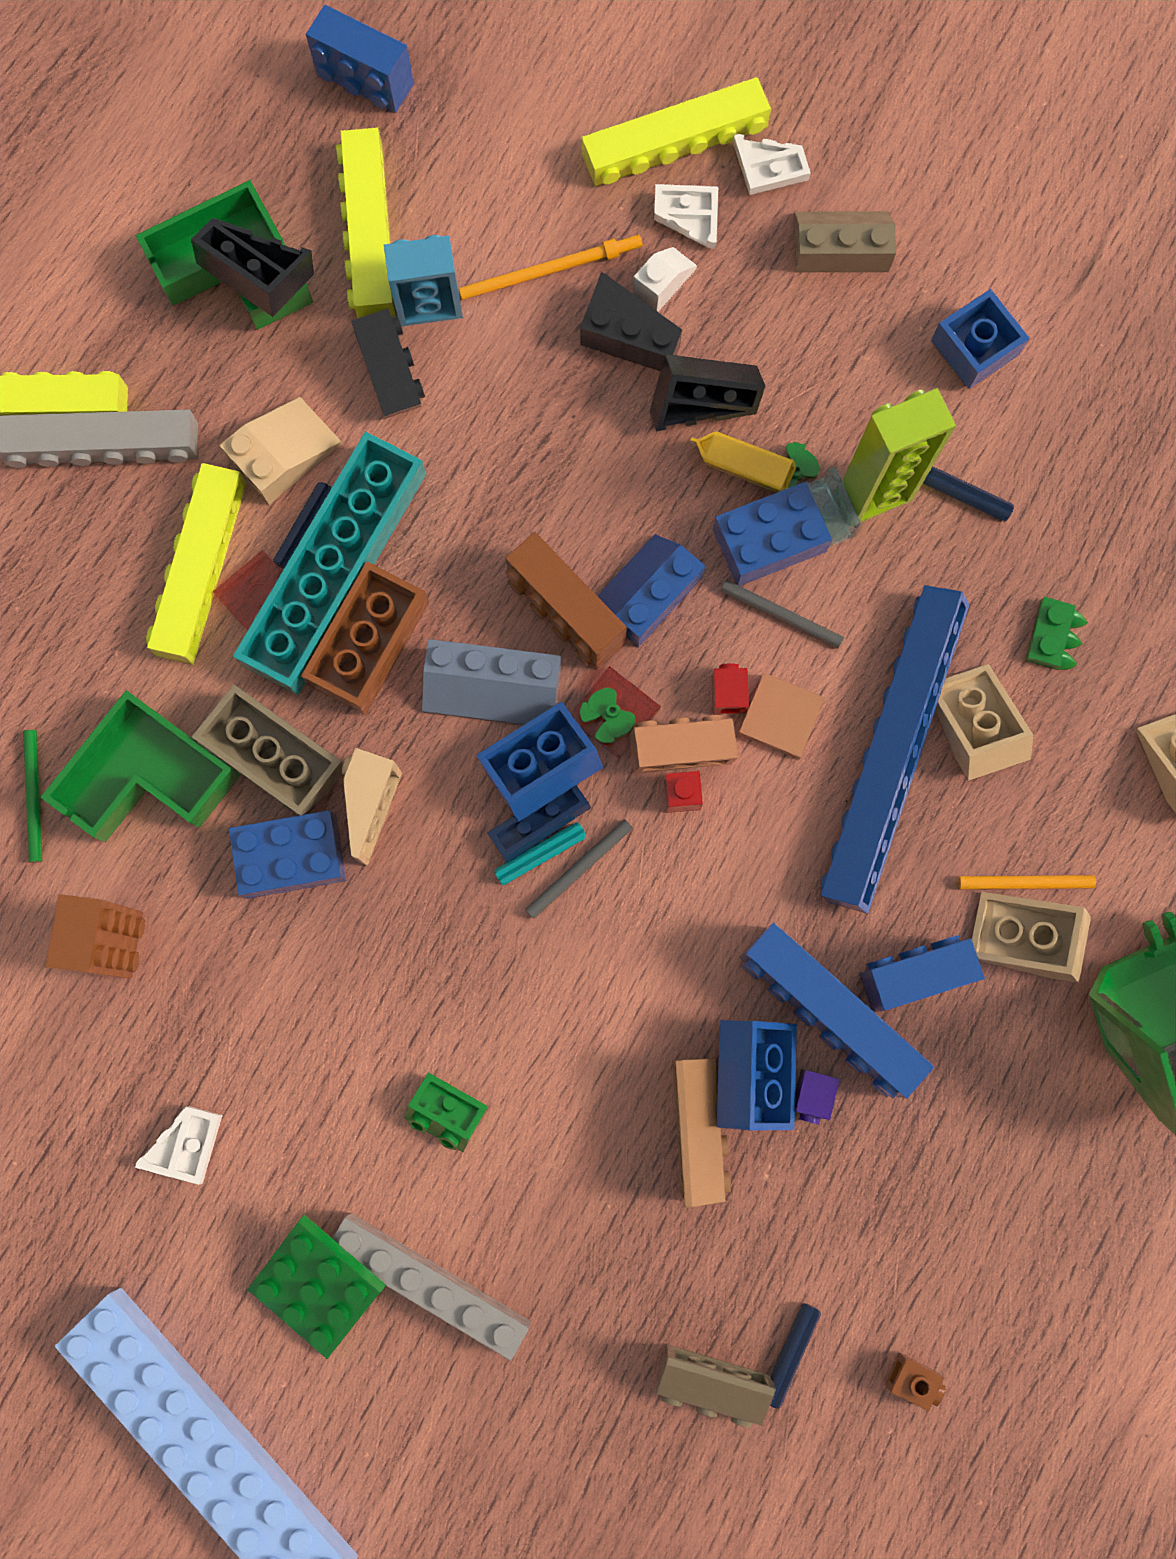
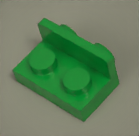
[404,1072,488,1152]

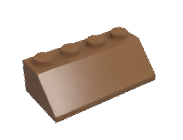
[672,1058,731,1208]

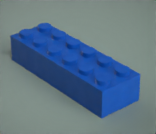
[739,922,934,1099]

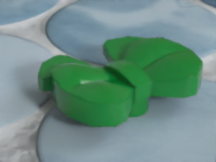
[786,442,820,489]
[580,687,635,743]

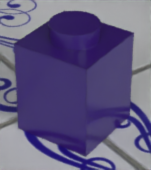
[795,1070,840,1125]

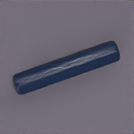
[923,466,1014,521]
[273,482,332,569]
[770,1303,821,1409]

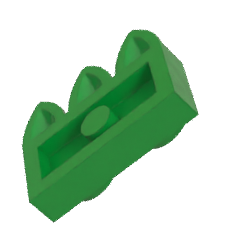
[1025,596,1088,670]

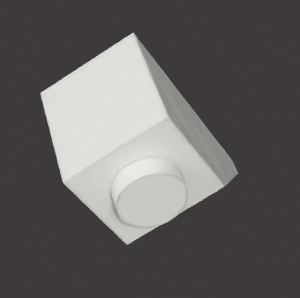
[633,247,697,312]

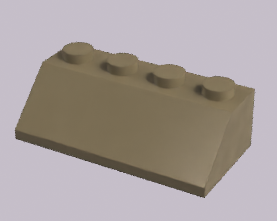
[192,684,343,817]

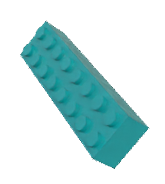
[233,431,427,696]

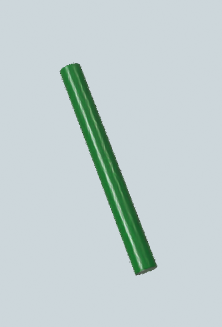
[23,730,43,863]

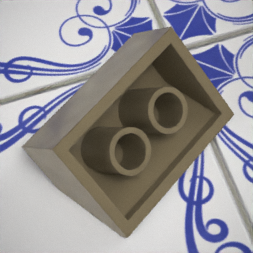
[794,211,896,272]
[656,1344,775,1428]

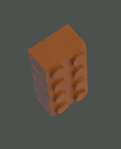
[505,532,627,670]
[301,561,429,715]
[45,894,145,979]

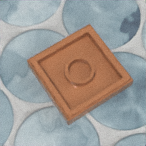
[738,673,825,759]

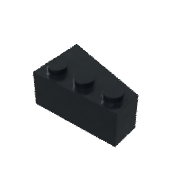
[191,218,314,317]
[580,271,682,371]
[351,309,425,419]
[650,354,766,431]

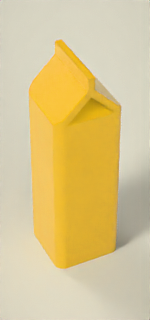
[690,431,796,493]

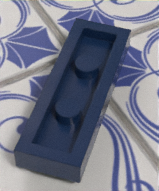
[487,785,591,863]

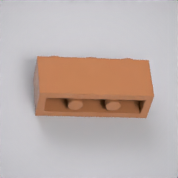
[629,715,738,774]

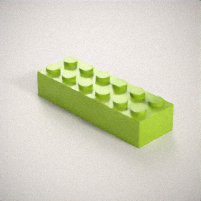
[838,388,956,525]

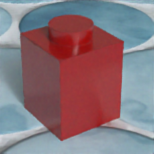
[711,663,749,715]
[664,771,703,813]

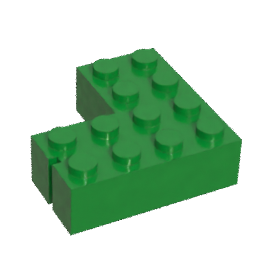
[135,180,314,330]
[40,690,241,843]

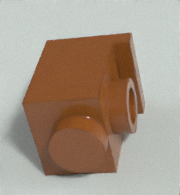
[885,1352,946,1412]

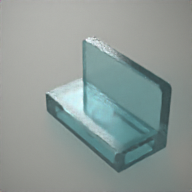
[808,466,861,546]

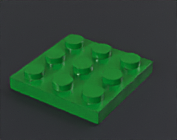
[247,1215,386,1359]

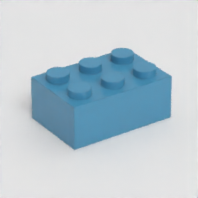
[384,235,463,327]

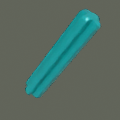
[494,822,586,885]

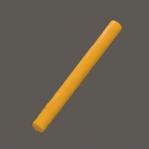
[958,875,1096,890]

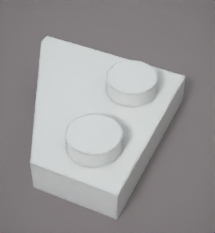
[733,134,811,195]
[654,184,718,249]
[135,1106,222,1185]

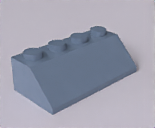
[422,639,562,725]

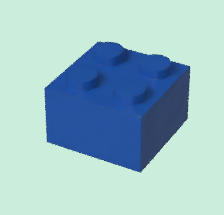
[931,289,1030,389]

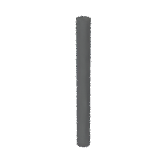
[721,580,844,648]
[525,819,633,919]

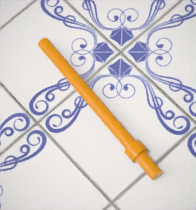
[459,234,643,300]

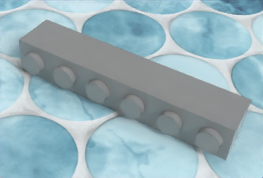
[0,410,198,468]
[332,1213,531,1361]

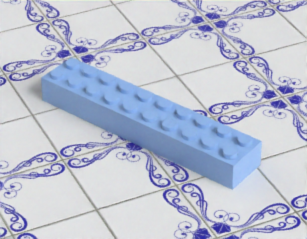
[54,1288,358,1559]

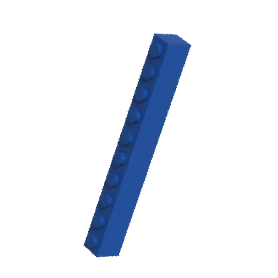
[821,585,970,914]

